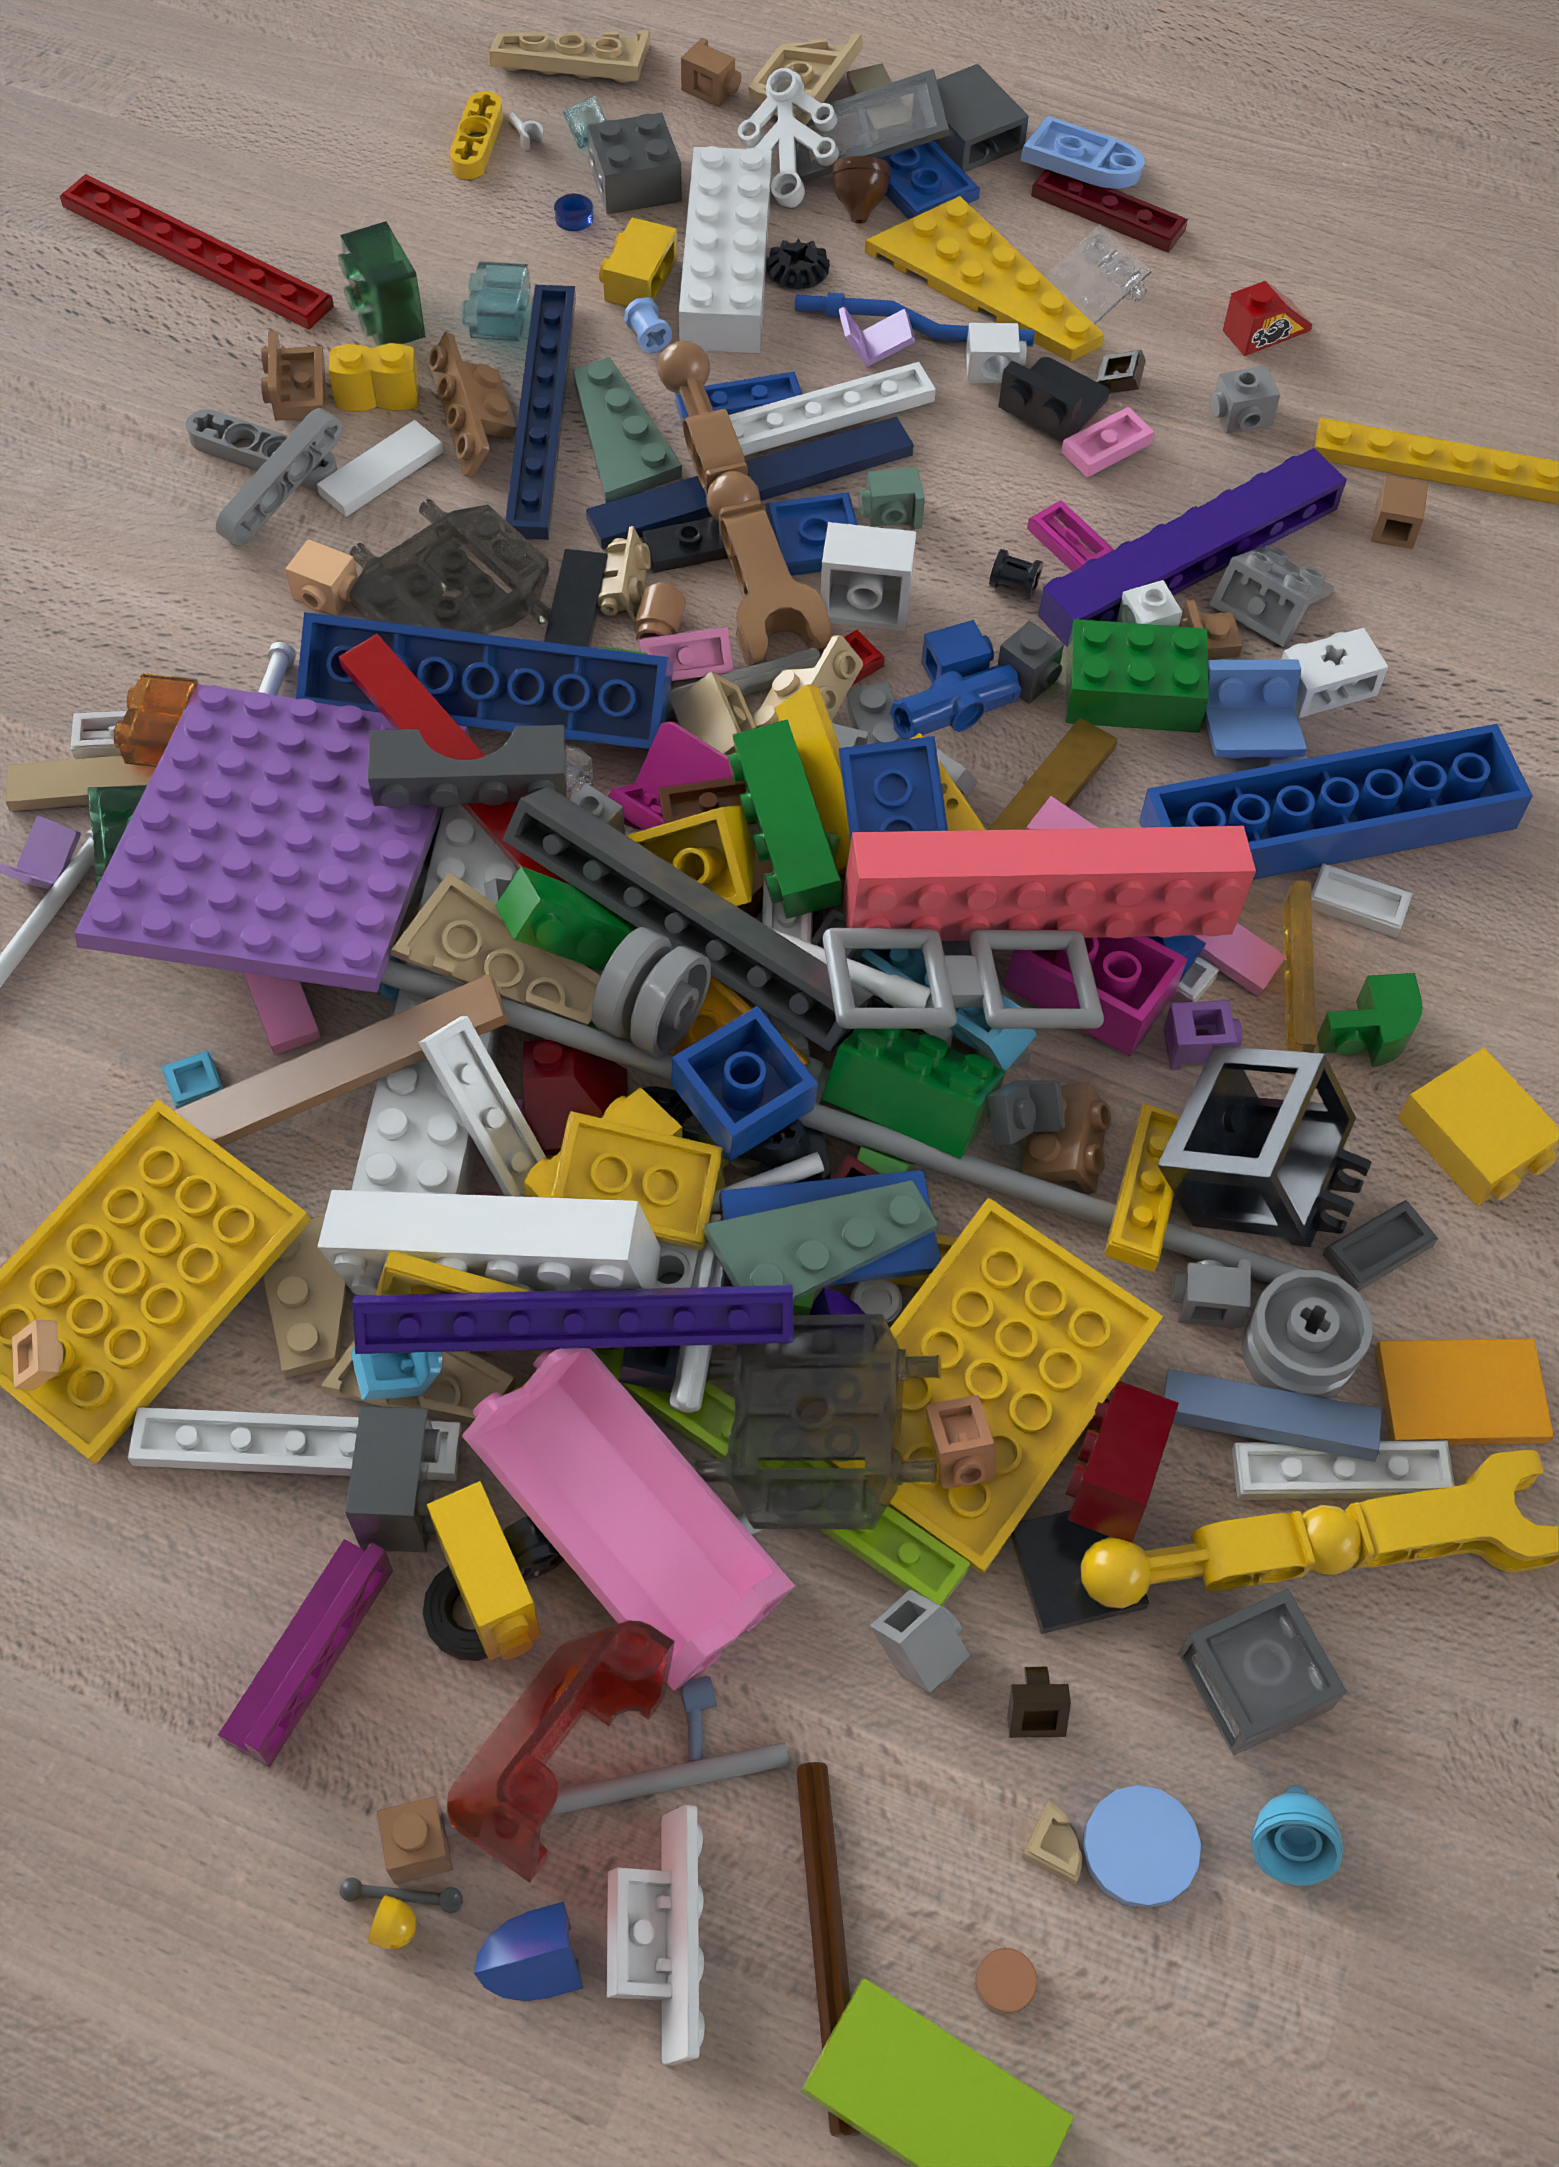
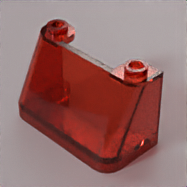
[447,1620,675,1883]

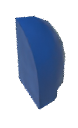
[474,1902,583,2001]

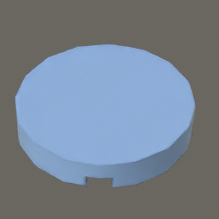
[1083,1785,1201,1908]

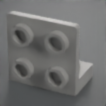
[1209,545,1334,647]

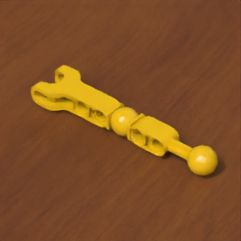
[1081,1450,1559,1609]

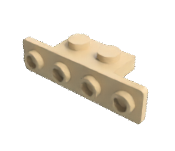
[753,635,863,728]

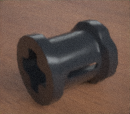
[989,549,1043,599]

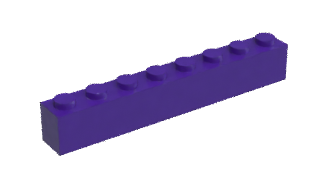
[1038,448,1347,648]

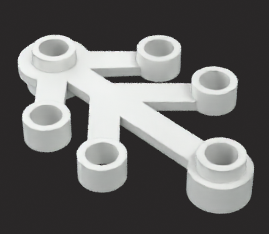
[738,68,839,208]

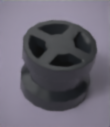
[503,1516,564,1581]

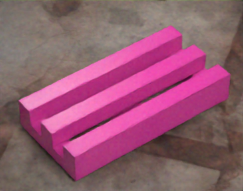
[1027,500,1114,572]

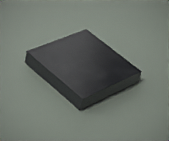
[1011,1510,1149,1634]

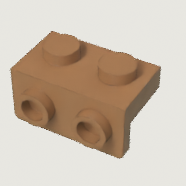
[261,331,325,421]
[1021,1082,1111,1193]

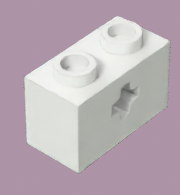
[1281,628,1388,718]

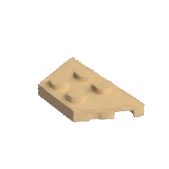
[748,33,863,126]

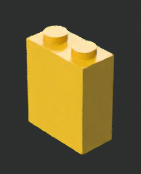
[1397,1047,1559,1206]
[427,1481,541,1661]

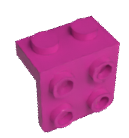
[608,722,732,830]

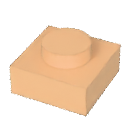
[12,1319,63,1390]

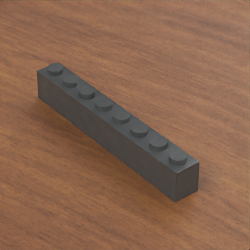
[503,786,873,1052]

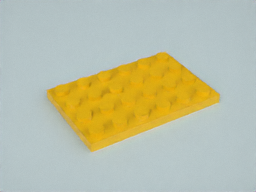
[0,1098,312,1465]
[804,1197,1163,1576]

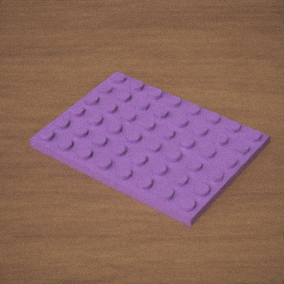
[74,684,468,993]

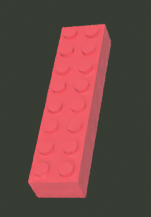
[842,826,1256,941]

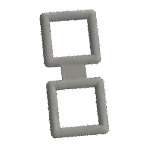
[823,928,1104,1029]

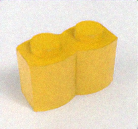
[329,343,420,412]

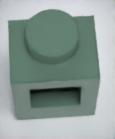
[859,467,925,529]

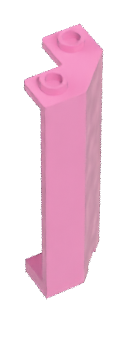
[462,1348,795,1691]

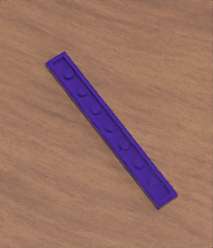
[352,1285,793,1354]

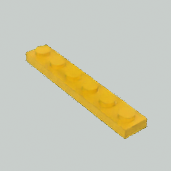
[1313,417,1559,505]

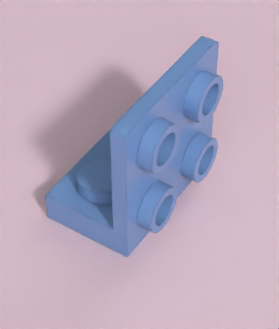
[1204,659,1307,759]

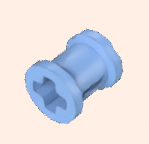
[624,297,672,353]

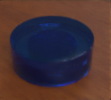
[554,193,594,231]

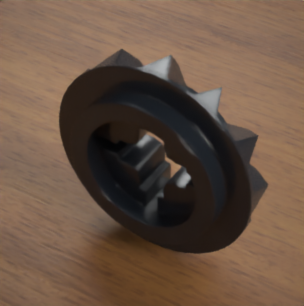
[766,238,830,289]

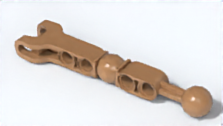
[657,340,831,667]

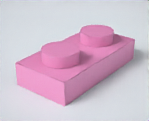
[1061,407,1154,478]
[638,627,734,681]

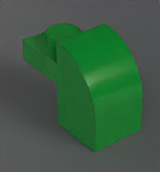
[1317,973,1422,1067]

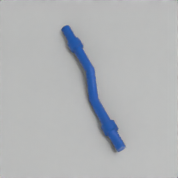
[795,292,1035,347]

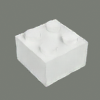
[820,522,916,631]

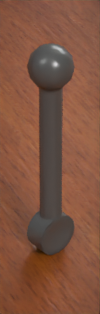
[339,1877,463,1914]

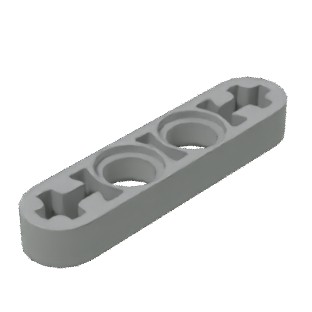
[216,408,342,546]
[186,409,337,490]

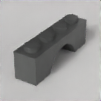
[368,725,567,808]

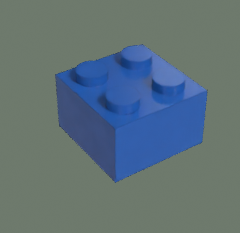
[671,1006,818,1162]

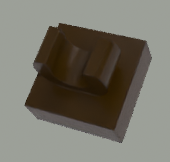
[1007,1666,1071,1738]

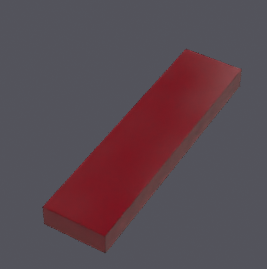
[1031,169,1188,253]

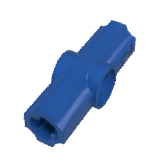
[890,664,1022,739]

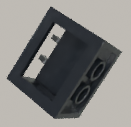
[1158,1046,1372,1247]

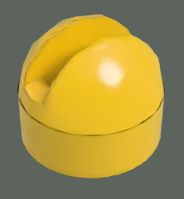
[368,1895,416,1950]

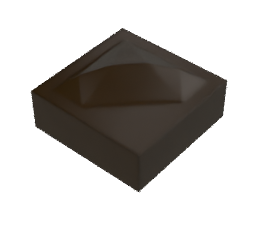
[1096,350,1146,394]

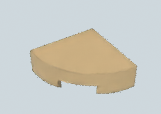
[1022,1801,1082,1886]

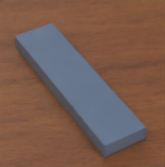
[1163,1369,1382,1462]

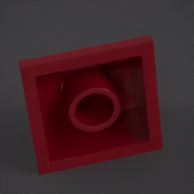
[523,1040,628,1156]

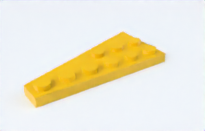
[865,196,1104,362]

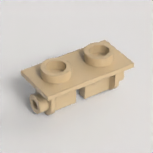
[598,526,651,622]

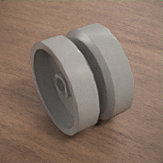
[592,927,711,1057]
[1242,1270,1373,1399]

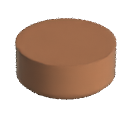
[975,1948,1037,2015]

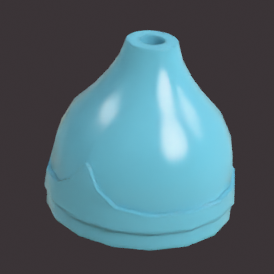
[1251,1785,1344,1886]

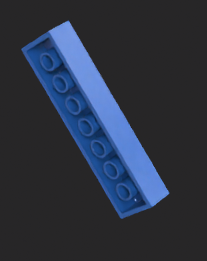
[296,612,674,750]
[1139,724,1533,880]

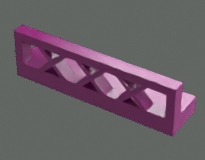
[218,1539,393,1768]

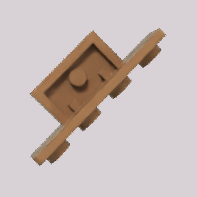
[428,332,517,477]

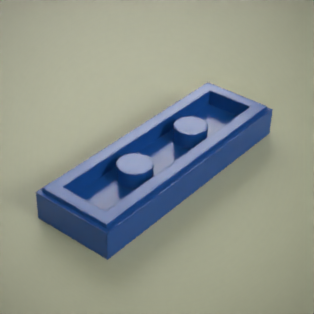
[675,371,802,426]

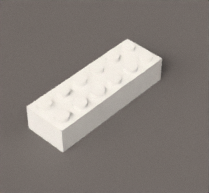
[679,146,772,353]
[317,1190,661,1296]

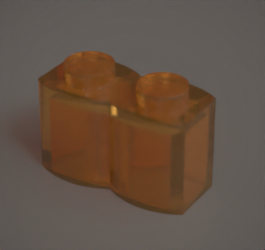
[114,672,198,767]

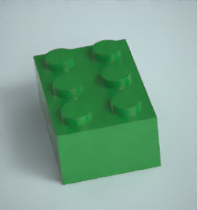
[1065,619,1209,733]
[822,1029,1006,1159]

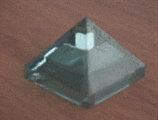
[563,95,606,149]

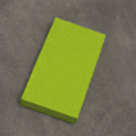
[800,1977,1074,2167]

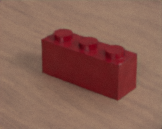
[1065,1380,1179,1543]

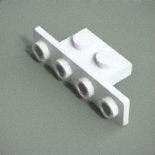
[607,1805,705,2065]

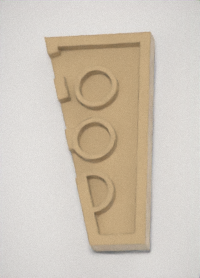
[489,30,650,83]
[390,872,601,1026]

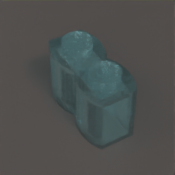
[462,261,531,341]

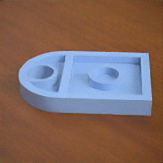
[1020,116,1145,189]

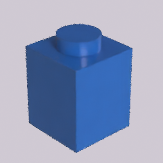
[921,620,994,684]

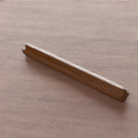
[796,1762,860,2137]

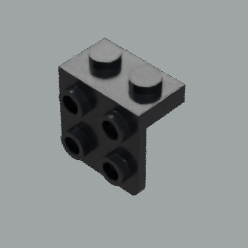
[998,357,1110,442]

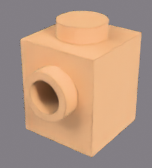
[285,539,360,616]

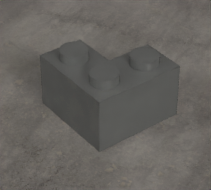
[345,1406,441,1553]

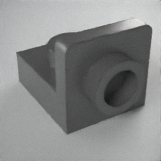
[987,1080,1065,1145]

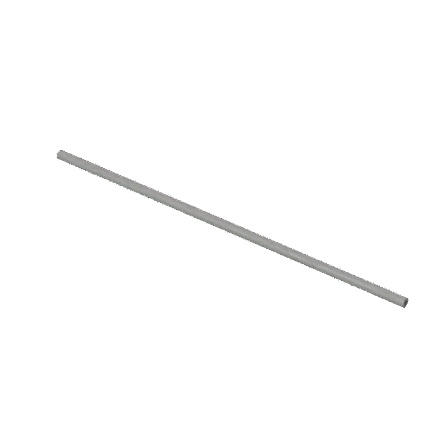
[381,959,1307,1284]

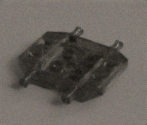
[349,499,553,635]
[694,1314,941,1530]

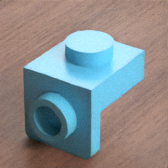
[350,1347,442,1401]

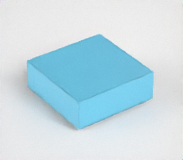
[161,1050,223,1109]

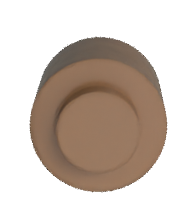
[634,583,686,642]

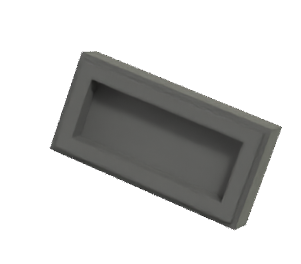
[1323,1200,1438,1292]

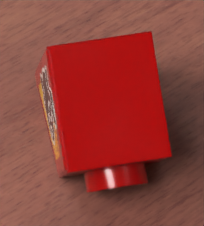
[1222,281,1313,356]

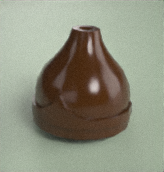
[832,156,891,223]

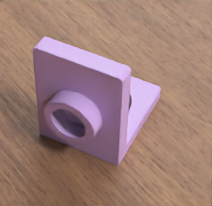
[839,307,915,367]
[0,815,81,890]

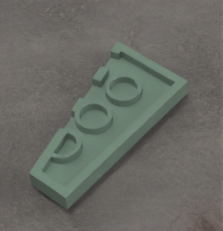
[573,357,682,503]
[703,1180,938,1302]

